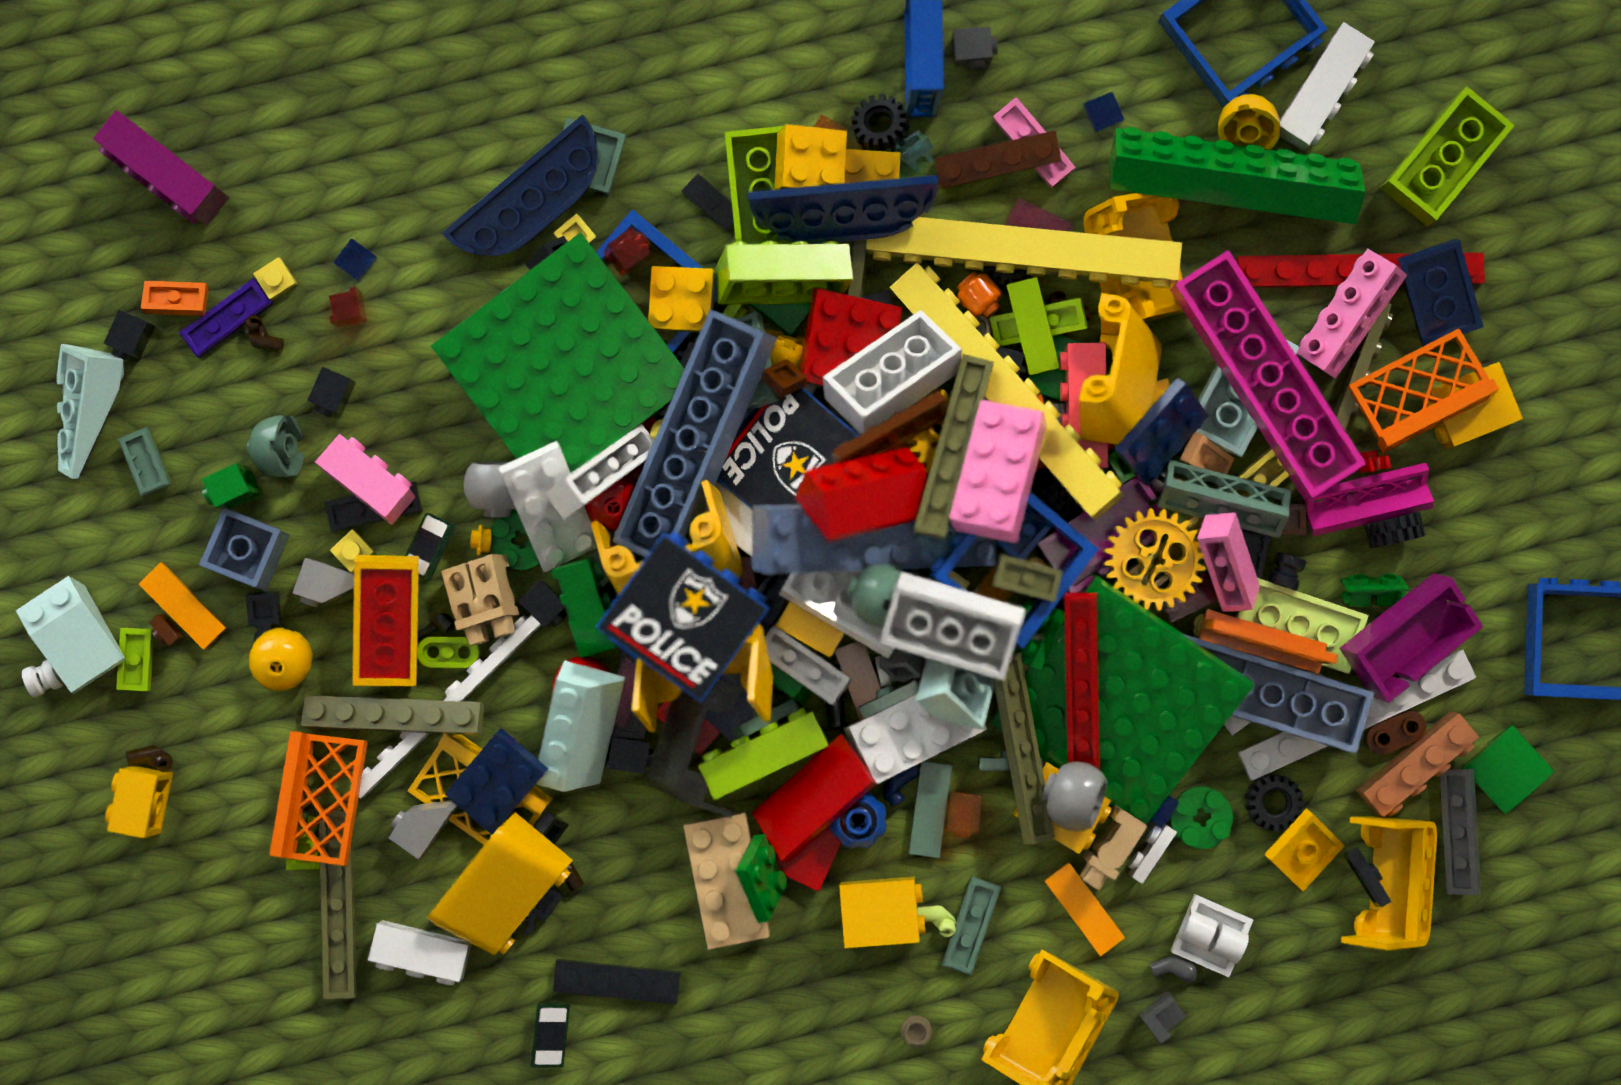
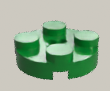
[490,509,540,571]
[1169,786,1233,849]

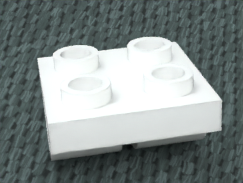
[1170,894,1253,977]

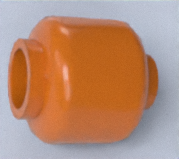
[957,272,1003,318]

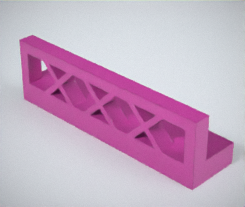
[1304,463,1434,537]

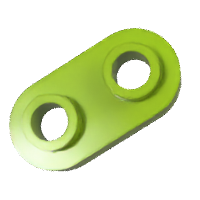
[417,637,480,668]

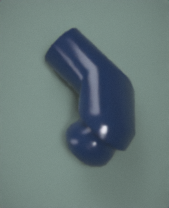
[883,765,919,808]

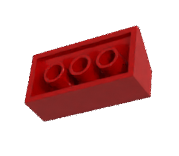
[795,447,927,542]

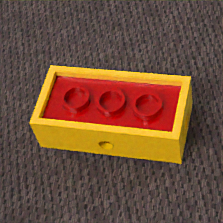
[353,555,419,686]

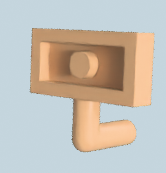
[1173,432,1235,484]

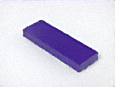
[179,278,274,358]

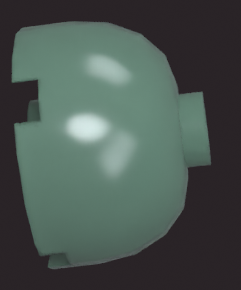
[246,415,304,478]
[847,563,902,629]

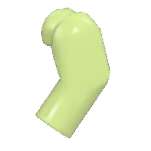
[918,905,956,937]

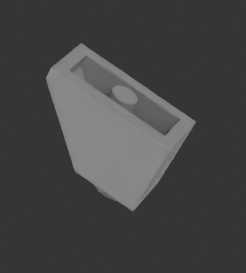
[293,558,354,607]
[388,800,458,860]

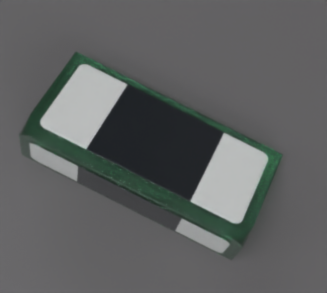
[405,512,456,581]
[531,1001,571,1068]

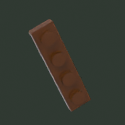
[934,130,1062,189]
[832,391,946,464]

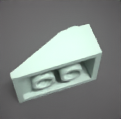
[16,576,126,694]

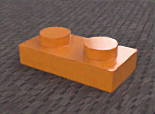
[141,281,209,316]

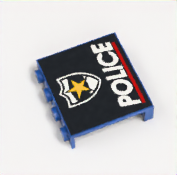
[718,388,860,510]
[596,531,769,702]

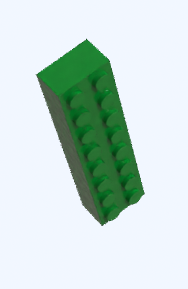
[1109,127,1366,225]

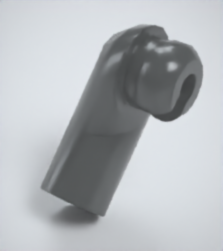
[1150,954,1197,983]

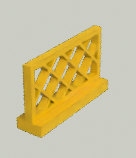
[407,734,553,845]

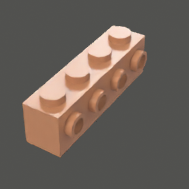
[1355,712,1479,817]

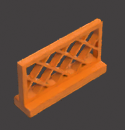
[1348,328,1499,454]
[1197,609,1338,674]
[269,731,368,866]

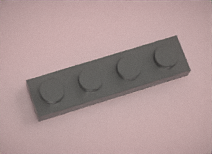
[1440,769,1481,895]

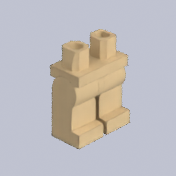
[441,554,519,645]
[1079,805,1147,890]

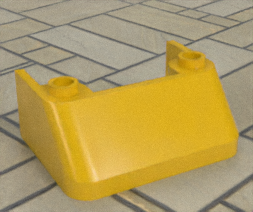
[591,480,743,596]
[632,623,773,732]
[1341,816,1437,950]

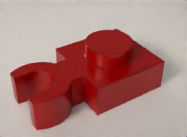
[1354,449,1392,473]

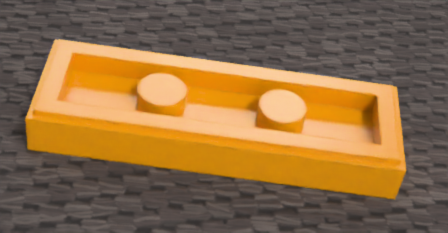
[139,562,228,650]
[1044,862,1125,956]

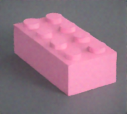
[949,400,1047,543]

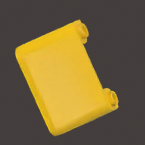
[1083,193,1184,322]
[1079,293,1161,445]
[427,812,573,956]
[981,950,1119,1085]

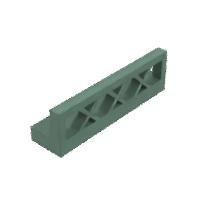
[1157,460,1291,538]

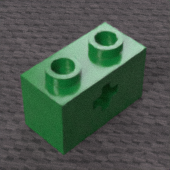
[202,463,263,510]

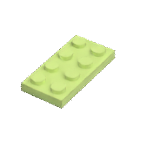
[1235,578,1369,674]

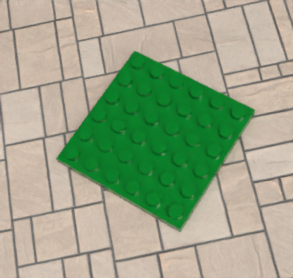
[431,232,685,474]
[990,576,1254,825]

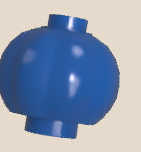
[829,791,887,848]

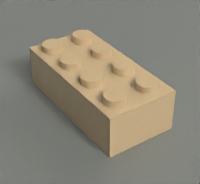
[684,811,770,949]

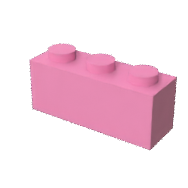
[315,434,415,525]
[1197,513,1260,612]

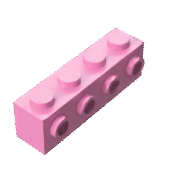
[1297,249,1407,379]

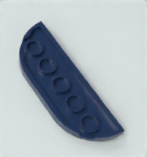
[442,115,598,256]
[748,175,938,244]

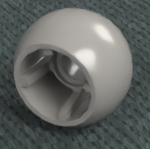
[463,462,516,517]
[1043,762,1107,831]

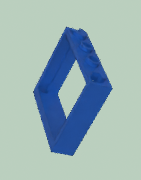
[904,0,944,118]
[1158,0,1327,108]
[596,209,718,356]
[928,493,1099,649]
[1524,578,1621,700]

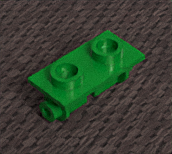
[1340,573,1409,607]

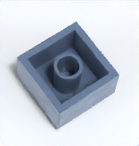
[199,507,290,592]

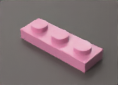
[992,97,1076,189]

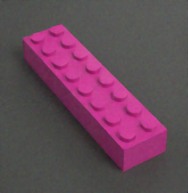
[1169,250,1366,500]

